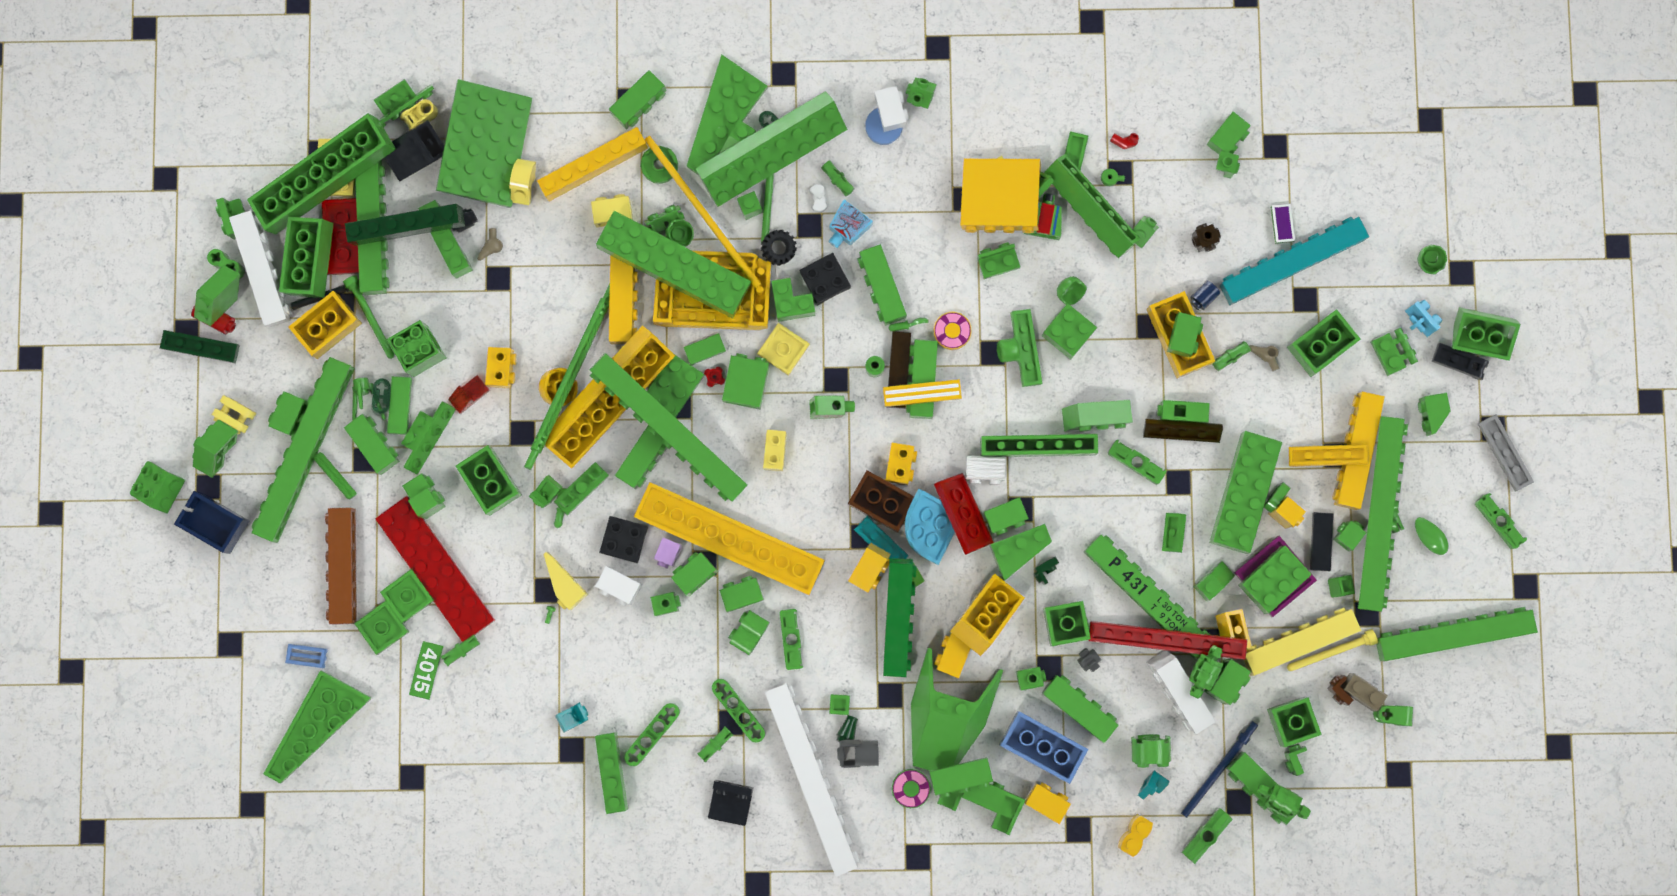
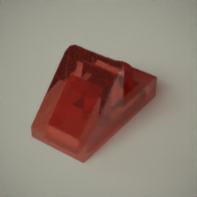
[448,375,490,414]

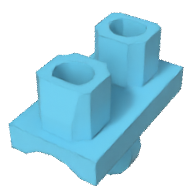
[1405,300,1442,337]

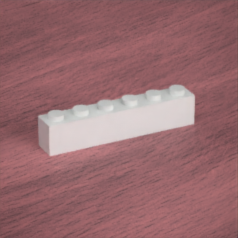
[229,210,291,327]

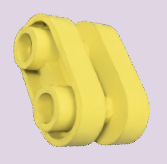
[211,395,257,435]

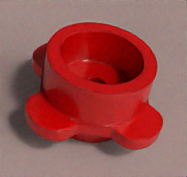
[704,366,725,387]

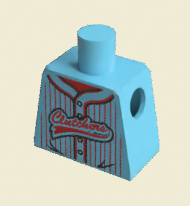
[828,199,873,248]

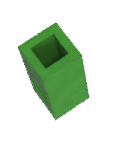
[1157,400,1210,423]

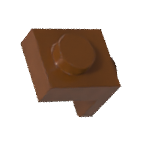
[1327,675,1354,706]

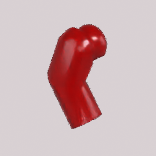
[1110,133,1139,149]

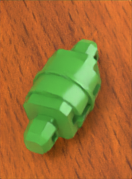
[1189,645,1223,699]
[1256,784,1311,819]

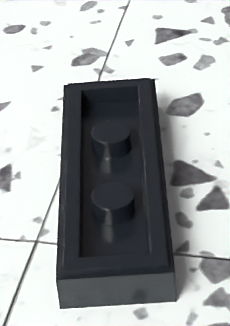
[1310,512,1333,572]

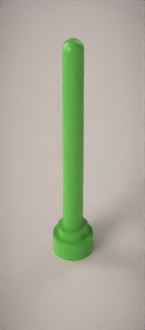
[343,275,394,359]

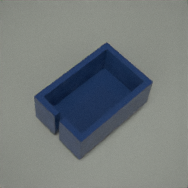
[174,491,250,554]

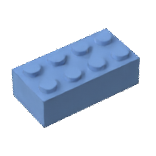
[999,711,1089,784]

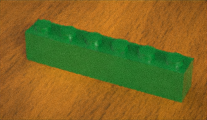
[883,558,917,677]

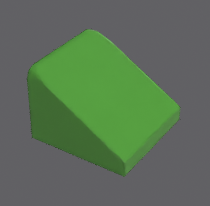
[1328,575,1355,598]

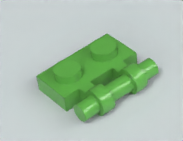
[1370,328,1418,376]

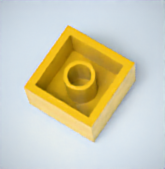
[848,543,891,593]
[934,633,971,678]

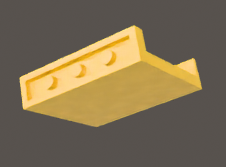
[960,158,1041,233]

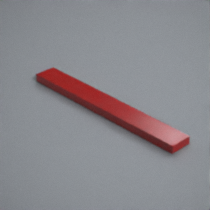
[1088,621,1248,660]

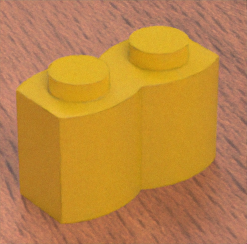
[1118,814,1153,857]

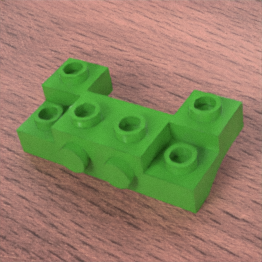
[937,781,1025,836]

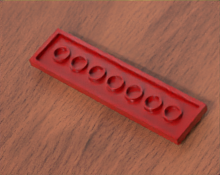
[375,496,495,642]

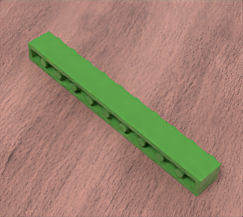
[589,353,747,502]
[252,357,355,543]
[1358,416,1408,612]

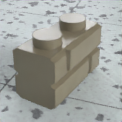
[1341,673,1388,712]

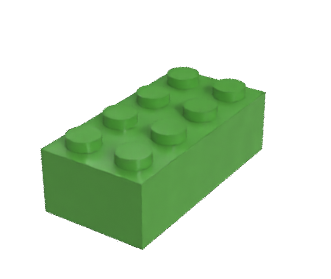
[279,217,334,298]

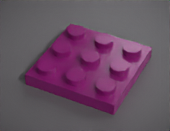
[1234,535,1317,617]

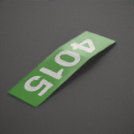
[409,641,443,700]

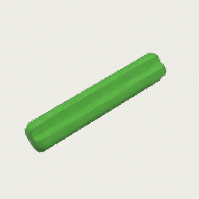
[313,452,357,500]

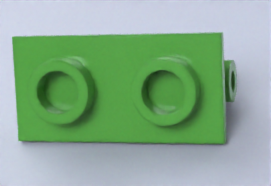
[645,204,685,233]

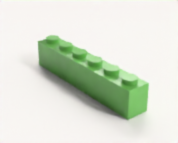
[1044,154,1140,258]
[980,434,1098,457]

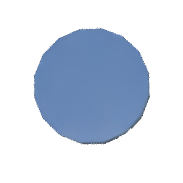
[865,108,903,145]

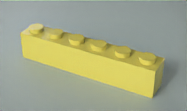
[1244,607,1361,676]

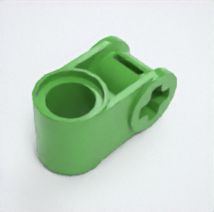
[1373,705,1413,727]

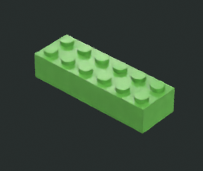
[1209,431,1282,554]

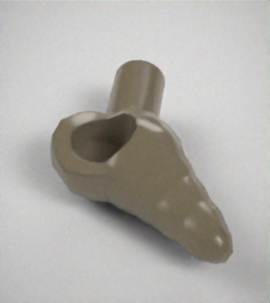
[477,228,503,261]
[1249,345,1280,372]

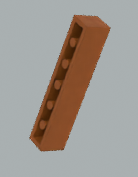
[325,508,357,625]

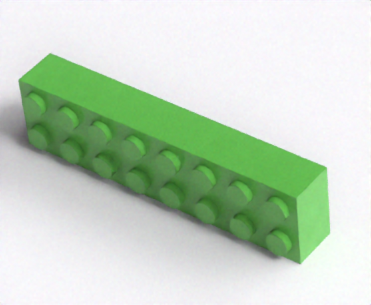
[695,91,848,207]
[247,113,396,235]
[596,211,751,319]

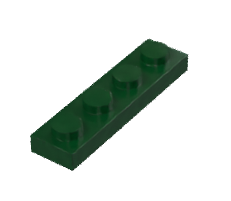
[160,330,240,364]

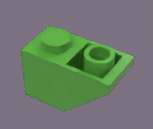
[1418,393,1451,436]

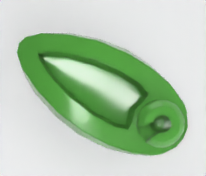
[1415,517,1449,555]

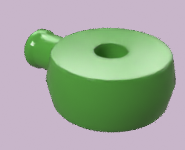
[1101,169,1125,186]

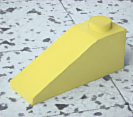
[543,552,588,610]

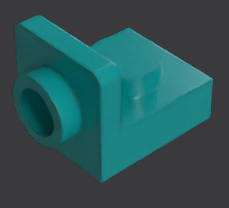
[1137,770,1170,800]

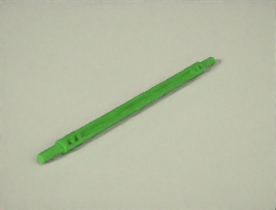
[524,283,610,470]

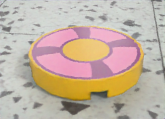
[933,312,972,350]

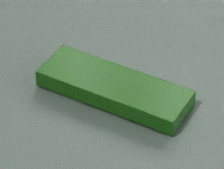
[387,376,412,435]

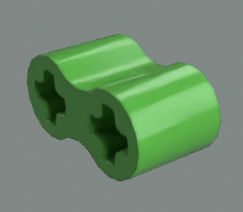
[207,249,245,279]

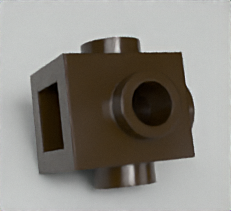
[1191,223,1221,252]

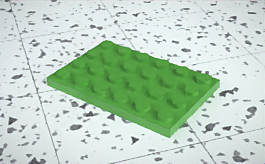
[436,79,532,208]

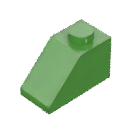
[1193,561,1235,601]

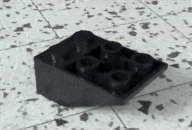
[384,120,444,182]

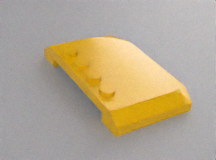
[653,251,771,330]

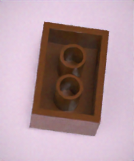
[848,470,914,533]

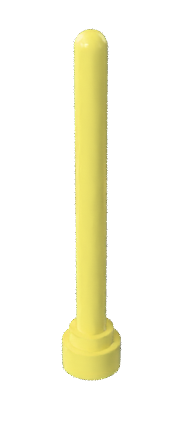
[1287,629,1378,671]

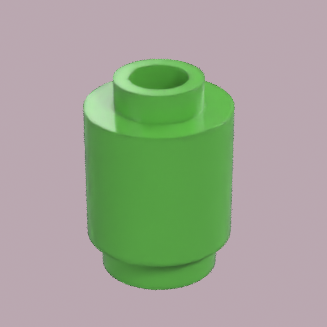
[865,356,885,377]

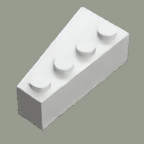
[1146,650,1216,734]

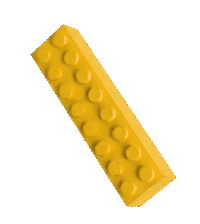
[545,325,675,469]

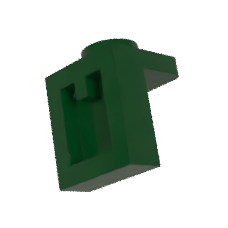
[1033,556,1059,585]

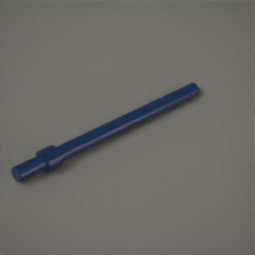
[1181,721,1258,818]

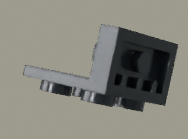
[708,780,754,826]

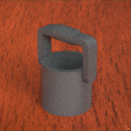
[837,740,879,768]

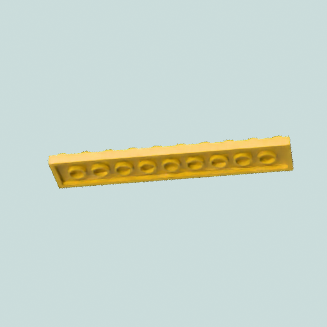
[634,482,825,595]

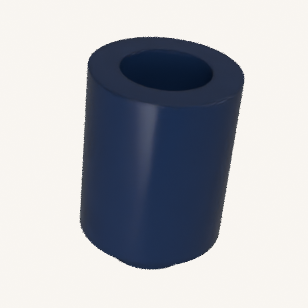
[1190,280,1220,310]

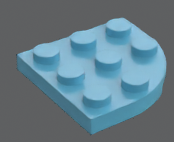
[905,489,955,565]

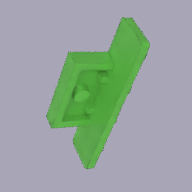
[373,79,434,127]
[401,401,456,474]

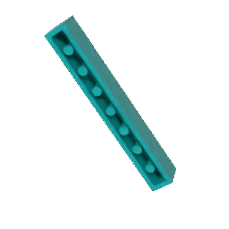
[1219,217,1370,306]

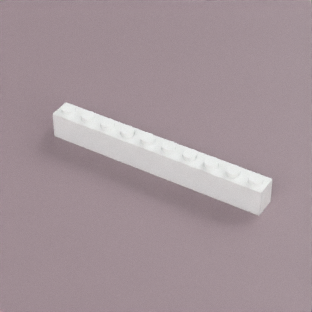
[765,684,860,876]

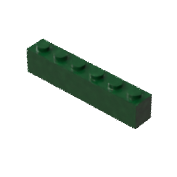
[345,204,465,246]

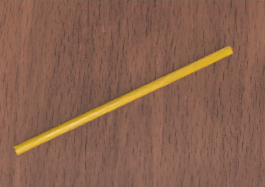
[645,136,761,289]

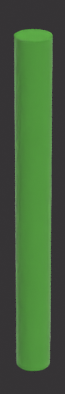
[761,174,774,243]

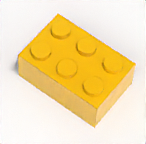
[288,291,362,359]

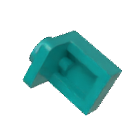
[555,702,588,733]

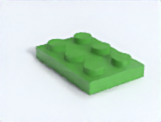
[647,354,705,418]

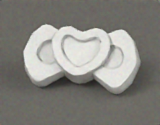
[809,184,828,213]

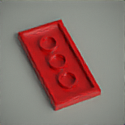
[322,198,359,275]
[934,473,994,555]

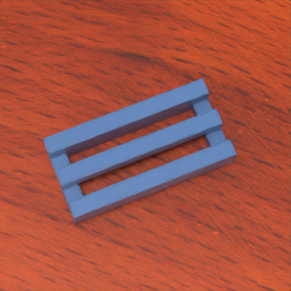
[285,644,328,668]

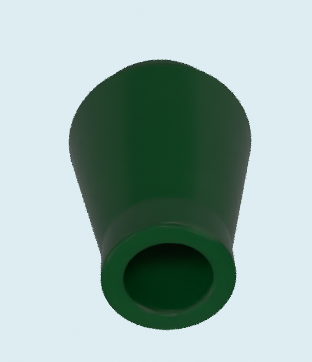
[836,715,858,742]

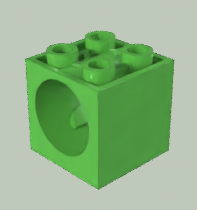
[387,320,446,377]

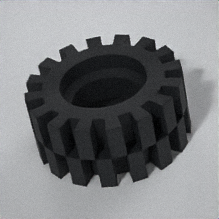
[761,230,797,266]

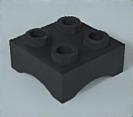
[799,253,851,306]
[599,516,648,564]

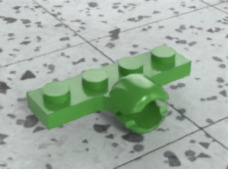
[997,309,1043,387]

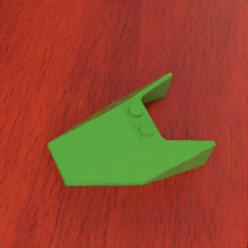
[911,648,1003,771]

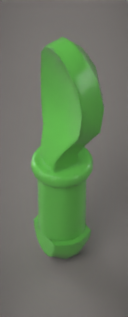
[888,317,929,331]
[554,488,566,528]

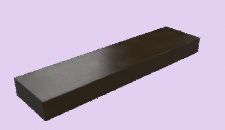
[886,331,911,409]
[1143,419,1223,443]

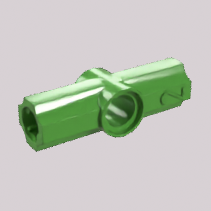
[1181,808,1233,864]

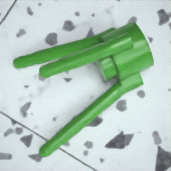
[352,378,386,420]

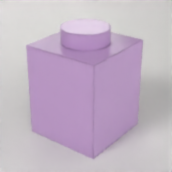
[654,538,682,569]

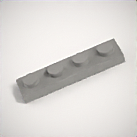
[1478,414,1534,492]

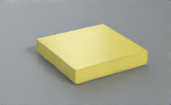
[757,323,810,376]

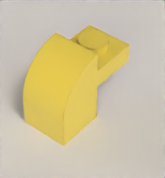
[509,159,536,205]

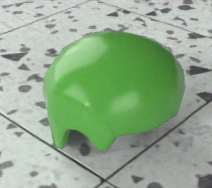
[665,219,694,247]
[1417,245,1447,275]
[1057,276,1087,305]

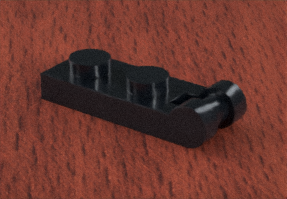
[1431,343,1489,380]

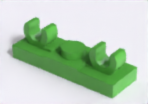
[554,462,609,516]

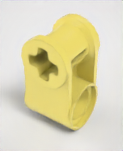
[400,99,438,131]

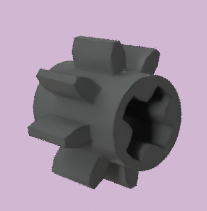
[1077,648,1101,672]

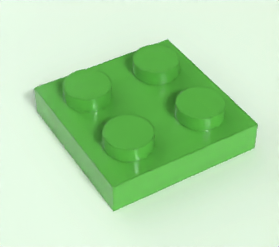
[380,569,434,623]
[354,601,409,655]

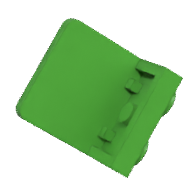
[130,461,185,514]

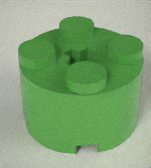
[1131,734,1171,768]

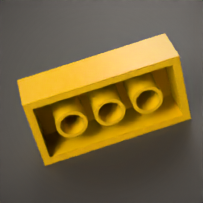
[1146,291,1215,379]
[950,574,1025,656]

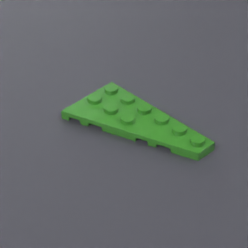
[687,54,768,175]
[263,670,372,783]

